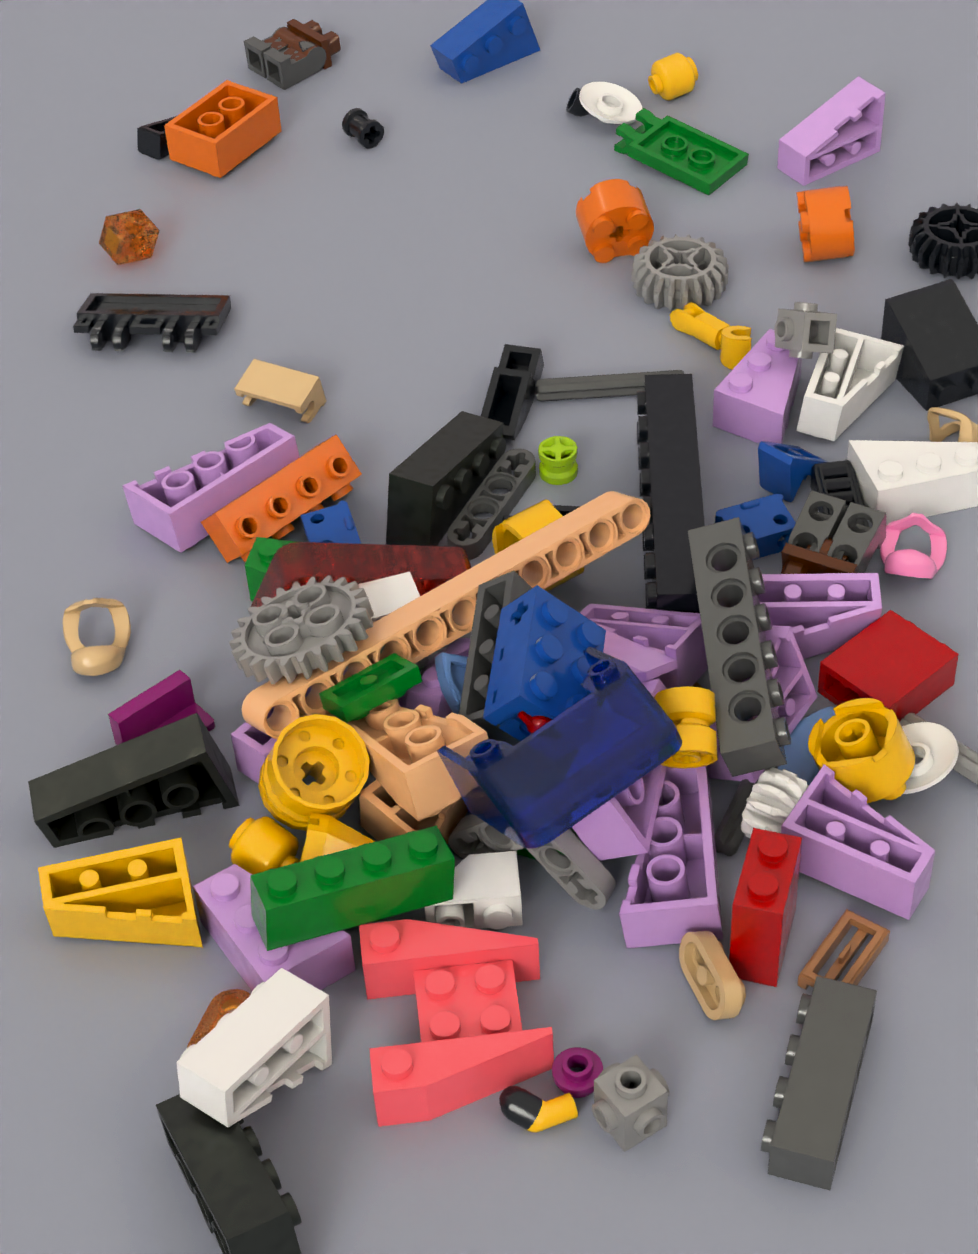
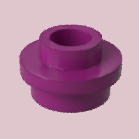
[552,1047,603,1098]

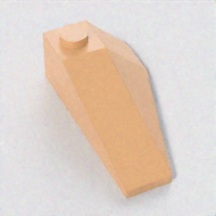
[326,699,488,821]

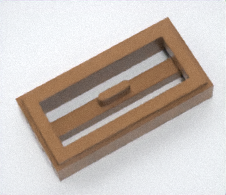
[797,909,890,990]

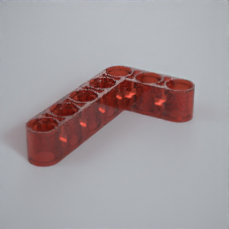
[251,542,472,607]

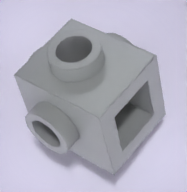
[774,302,837,359]
[592,1054,670,1152]

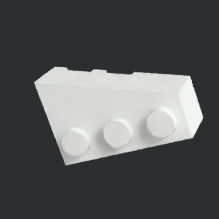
[847,440,978,525]

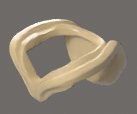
[927,407,978,442]
[63,598,131,676]

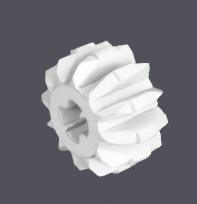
[741,767,809,838]

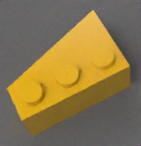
[38,838,203,947]

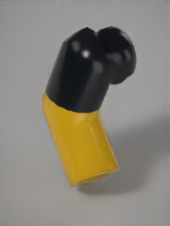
[499,1085,578,1133]

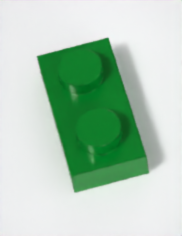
[319,653,422,723]

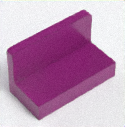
[108,670,215,745]

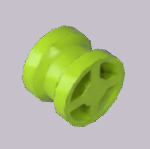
[538,436,578,485]

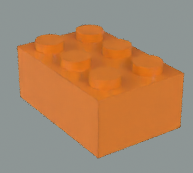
[164,80,282,178]

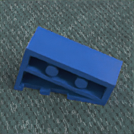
[430,0,540,84]

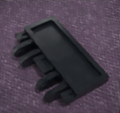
[73,293,231,352]

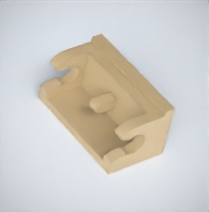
[234,359,326,423]

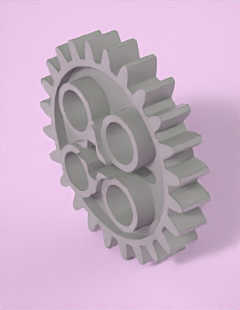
[229,575,374,684]

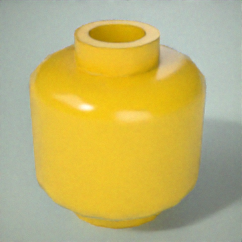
[648,52,698,101]
[228,816,300,875]

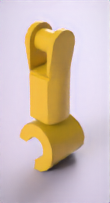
[670,302,752,370]

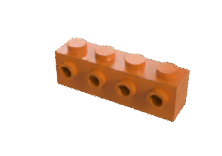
[201,434,362,563]

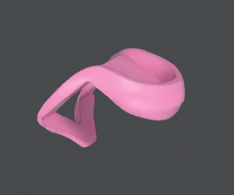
[880,513,947,579]

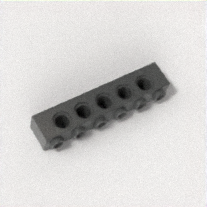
[688,517,791,777]

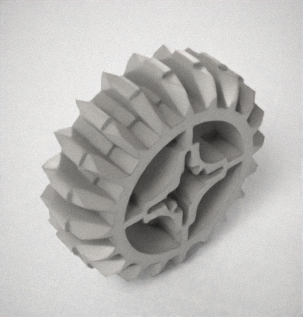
[632,234,729,312]

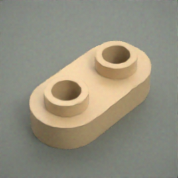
[679,931,746,1020]

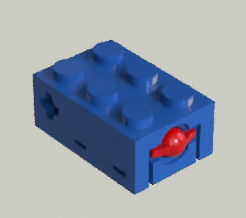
[483,585,606,762]

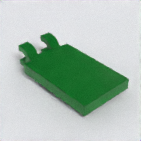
[614,108,749,195]

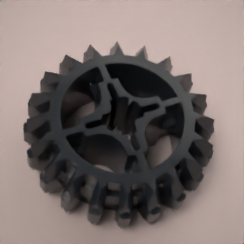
[908,203,978,280]

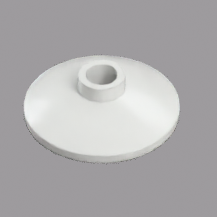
[579,82,642,124]
[902,722,959,794]

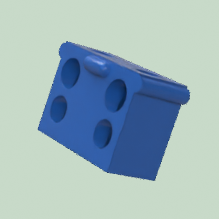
[715,494,796,560]
[300,500,363,550]

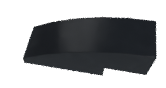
[481,344,544,440]

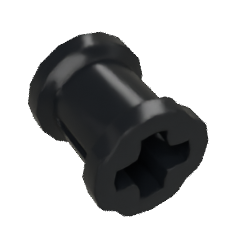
[342,108,384,149]

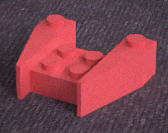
[359,919,554,1127]

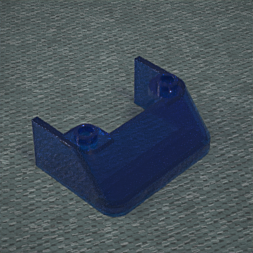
[437,647,682,849]

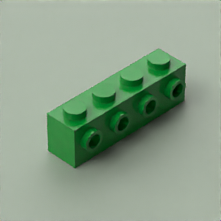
[250,825,455,951]

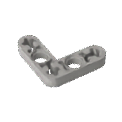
[448,796,616,909]

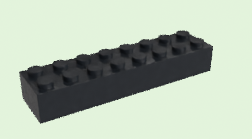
[637,374,705,613]

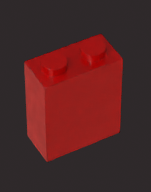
[817,610,959,722]
[729,828,802,987]

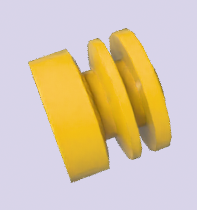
[258,714,370,831]

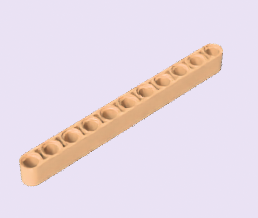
[241,491,651,739]

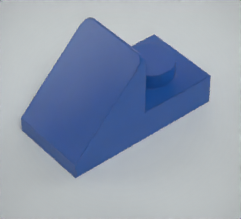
[758,441,827,502]

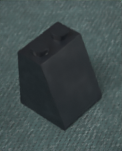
[881,279,978,411]

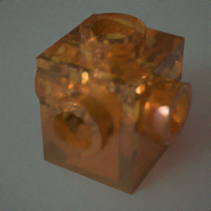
[99,209,159,265]

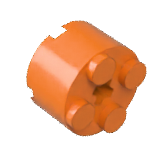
[575,179,654,263]
[796,186,855,262]

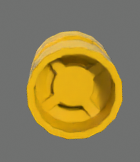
[654,686,718,769]

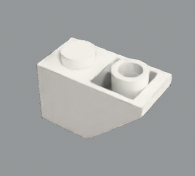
[425,851,523,929]

